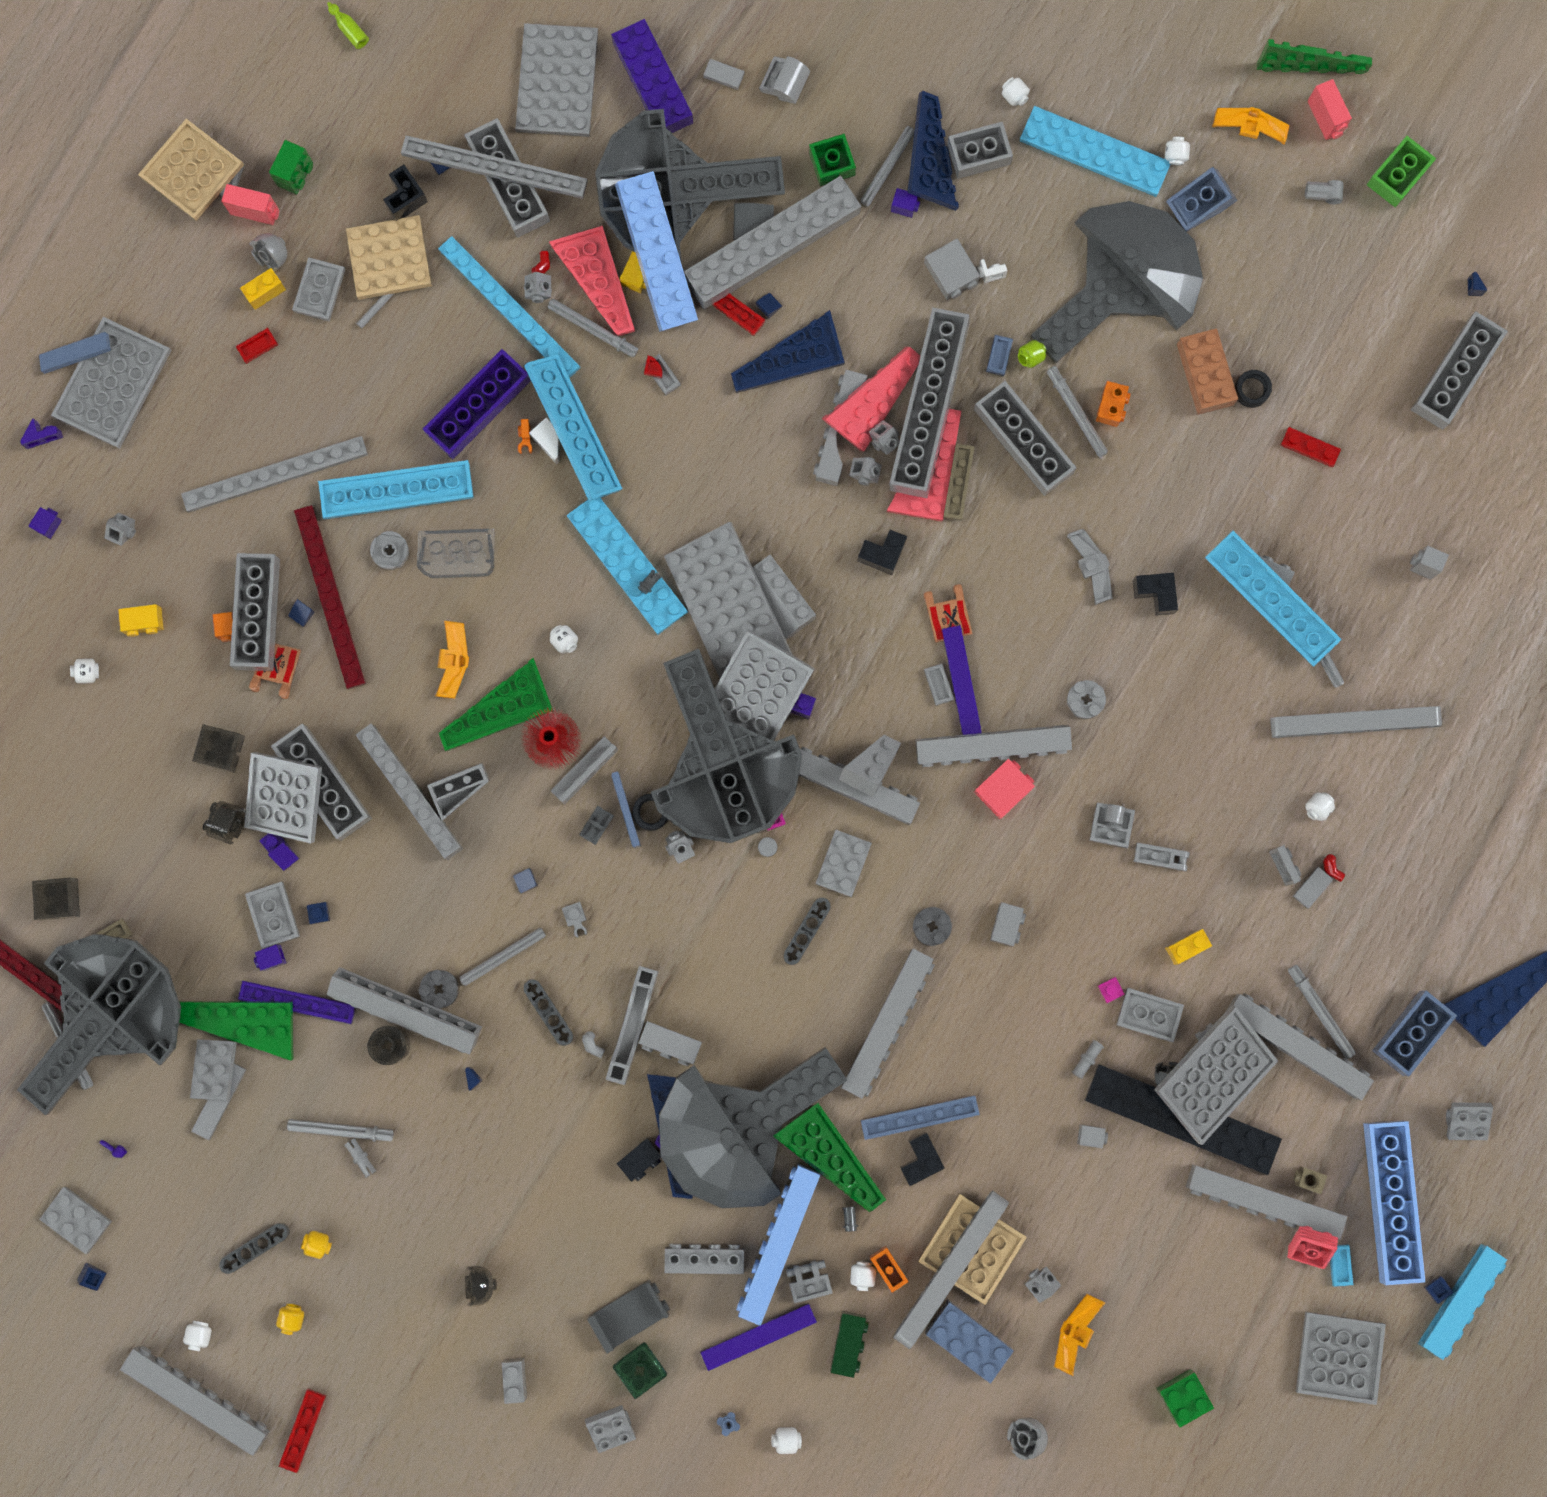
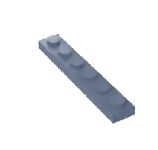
[861,1095,980,1140]

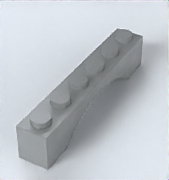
[813,370,868,486]
[605,966,659,1085]

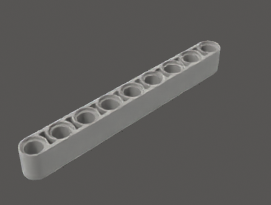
[1270,706,1442,738]
[893,1190,1009,1349]

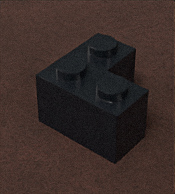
[383,164,428,221]
[857,529,907,575]
[1133,573,1178,616]
[900,1132,945,1186]

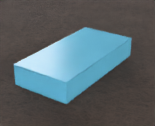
[1330,1244,1354,1287]

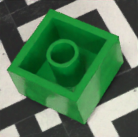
[809,133,856,187]
[269,140,313,195]
[1156,1369,1215,1428]

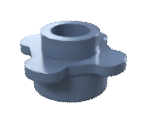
[717,1412,740,1436]

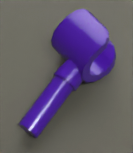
[100,1140,127,1158]

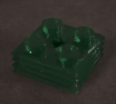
[613,1342,667,1399]

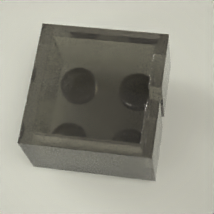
[192,724,245,773]
[32,877,80,921]

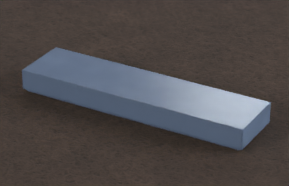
[39,332,111,374]
[611,771,641,848]

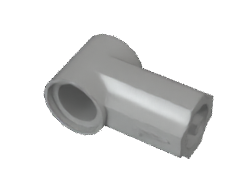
[1305,180,1344,204]

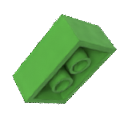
[1367,136,1436,208]

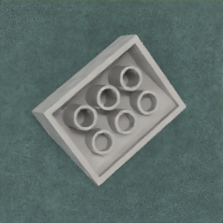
[753,555,816,640]

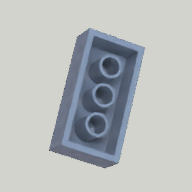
[1372,990,1457,1077]
[925,1300,1014,1384]

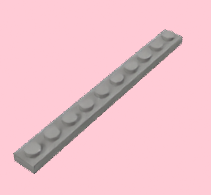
[401,136,588,199]
[181,436,368,513]

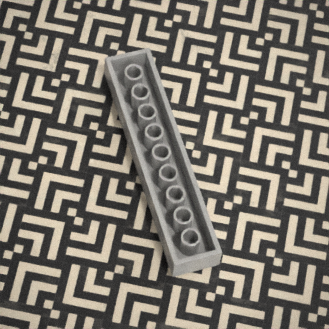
[684,176,861,310]
[889,308,970,498]

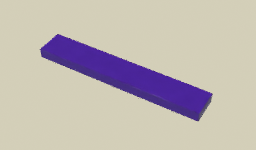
[942,625,982,735]
[238,981,356,1024]
[700,1303,817,1371]

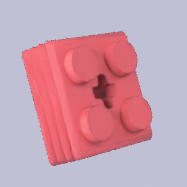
[1287,1226,1338,1269]

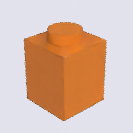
[213,612,233,642]

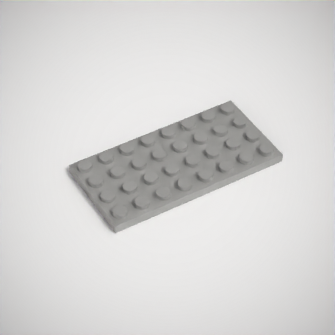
[664,522,793,678]

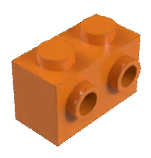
[1096,381,1131,427]

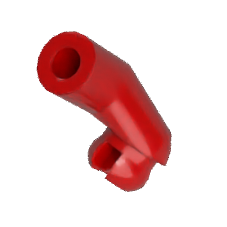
[531,251,550,274]
[1323,854,1345,882]

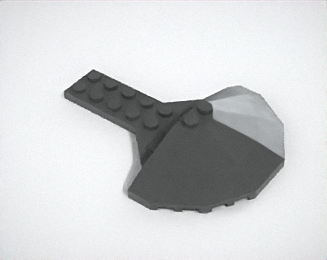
[595,109,785,262]
[1031,201,1203,363]
[651,649,802,843]
[17,934,181,1115]
[659,1047,847,1208]

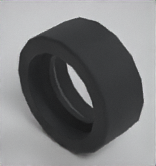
[1234,370,1272,408]
[633,794,668,831]

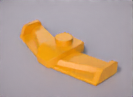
[1212,107,1290,145]
[435,621,469,699]
[1054,1294,1105,1376]

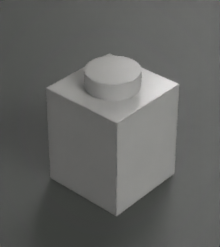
[1077,1124,1108,1148]

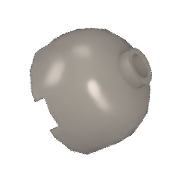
[249,233,287,272]
[1007,1418,1048,1460]

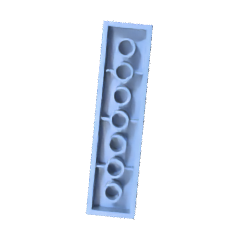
[615,171,698,332]
[1363,1120,1425,1285]
[736,1164,820,1326]

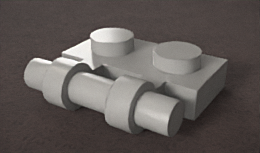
[786,1260,833,1304]

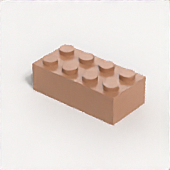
[1177,328,1238,415]

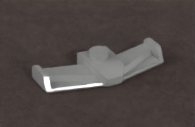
[1067,529,1113,605]

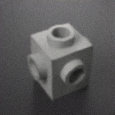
[524,272,552,303]
[869,420,900,455]
[849,457,882,486]
[105,513,136,546]
[665,830,695,864]
[1025,1266,1061,1303]

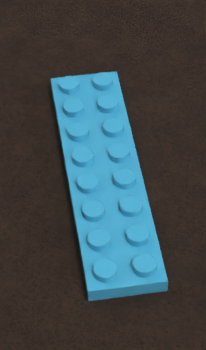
[1019,106,1171,197]
[524,354,622,501]
[318,460,474,519]
[566,498,688,635]
[1205,530,1342,667]

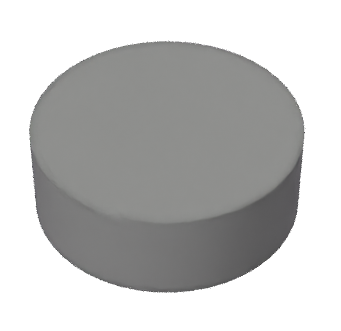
[758,837,777,857]

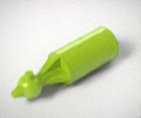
[327,2,369,49]

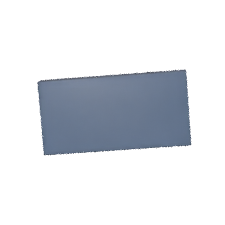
[986,335,1013,376]

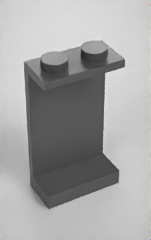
[587,1280,670,1354]

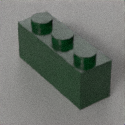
[830,1311,869,1378]

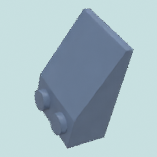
[1166,167,1238,232]

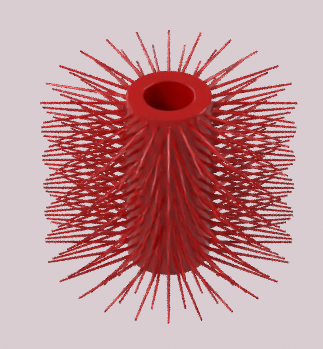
[521,708,582,769]

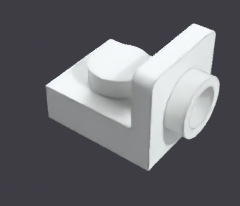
[977,259,1007,283]

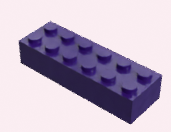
[611,19,693,133]
[423,349,531,460]

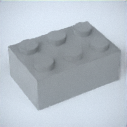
[947,122,1013,179]

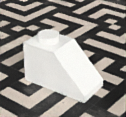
[529,418,560,464]

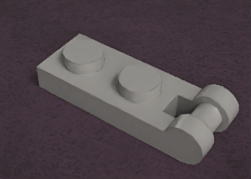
[1133,843,1190,872]

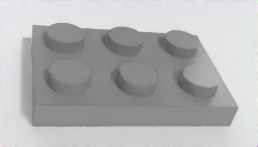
[292,257,346,322]
[816,830,872,898]
[245,882,300,949]
[1116,988,1184,1043]
[190,1039,237,1101]
[39,1187,112,1254]

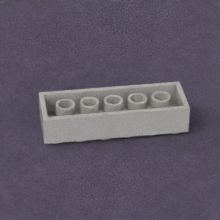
[464,118,550,238]
[1411,311,1508,430]
[974,381,1077,496]
[230,553,280,671]
[271,724,373,841]

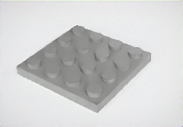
[244,752,322,843]
[1296,1312,1386,1405]

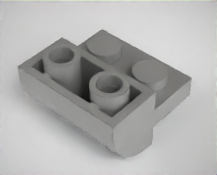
[759,56,810,104]

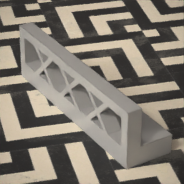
[551,736,618,805]

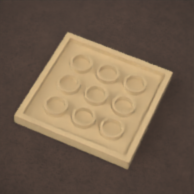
[138,119,244,221]
[346,215,432,300]
[918,1194,1027,1305]

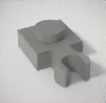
[562,902,587,938]

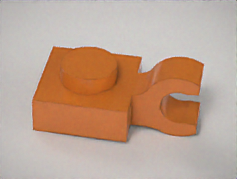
[518,419,533,454]

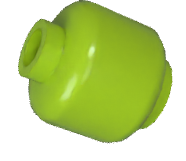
[1018,340,1046,368]

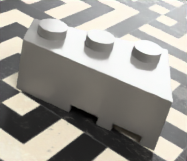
[839,735,901,797]
[427,763,490,821]

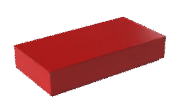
[236,328,278,364]

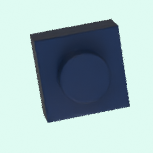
[307,902,330,925]
[1424,1275,1454,1304]

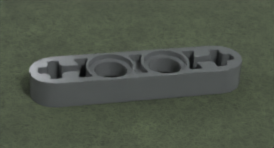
[784,898,831,965]
[524,980,574,1046]
[219,1223,290,1274]

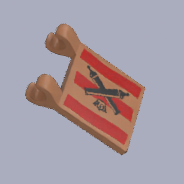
[924,584,972,643]
[249,644,301,699]

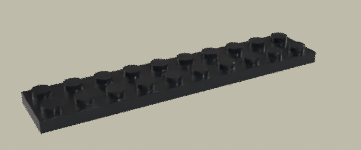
[1084,1064,1282,1175]

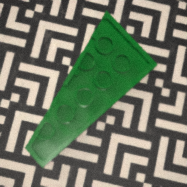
[1257,39,1372,74]
[439,658,554,752]
[179,1001,293,1061]
[773,1103,886,1212]

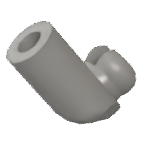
[582,1031,605,1058]

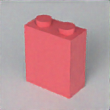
[1307,79,1352,140]
[221,184,279,225]
[974,759,1035,819]

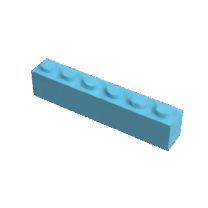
[1418,1244,1507,1360]

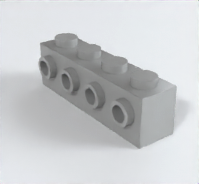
[664,1243,744,1274]

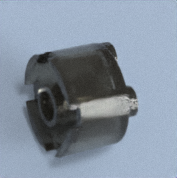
[202,801,246,845]
[367,1026,410,1065]

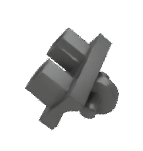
[579,805,614,845]

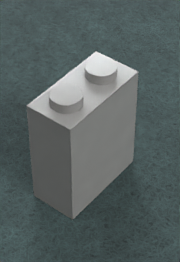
[924,238,980,300]

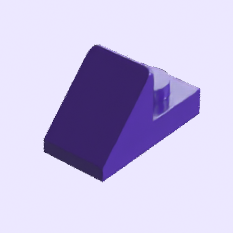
[20,418,63,450]
[259,833,299,871]

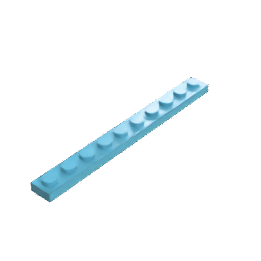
[438,236,580,378]

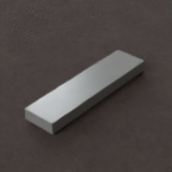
[191,1063,247,1140]

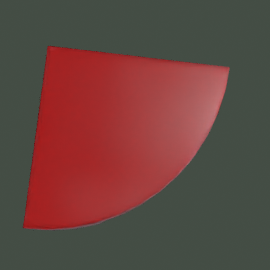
[644,355,663,378]

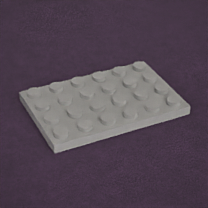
[515,23,598,137]
[51,317,172,449]
[715,629,815,740]
[1154,1005,1278,1145]

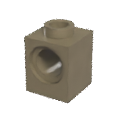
[1294,1166,1327,1194]

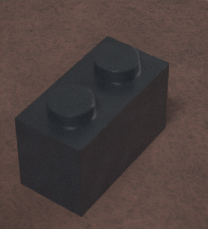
[617,1137,662,1182]

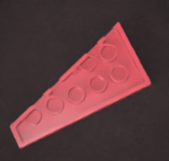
[549,226,635,337]
[822,347,920,451]
[887,409,961,521]

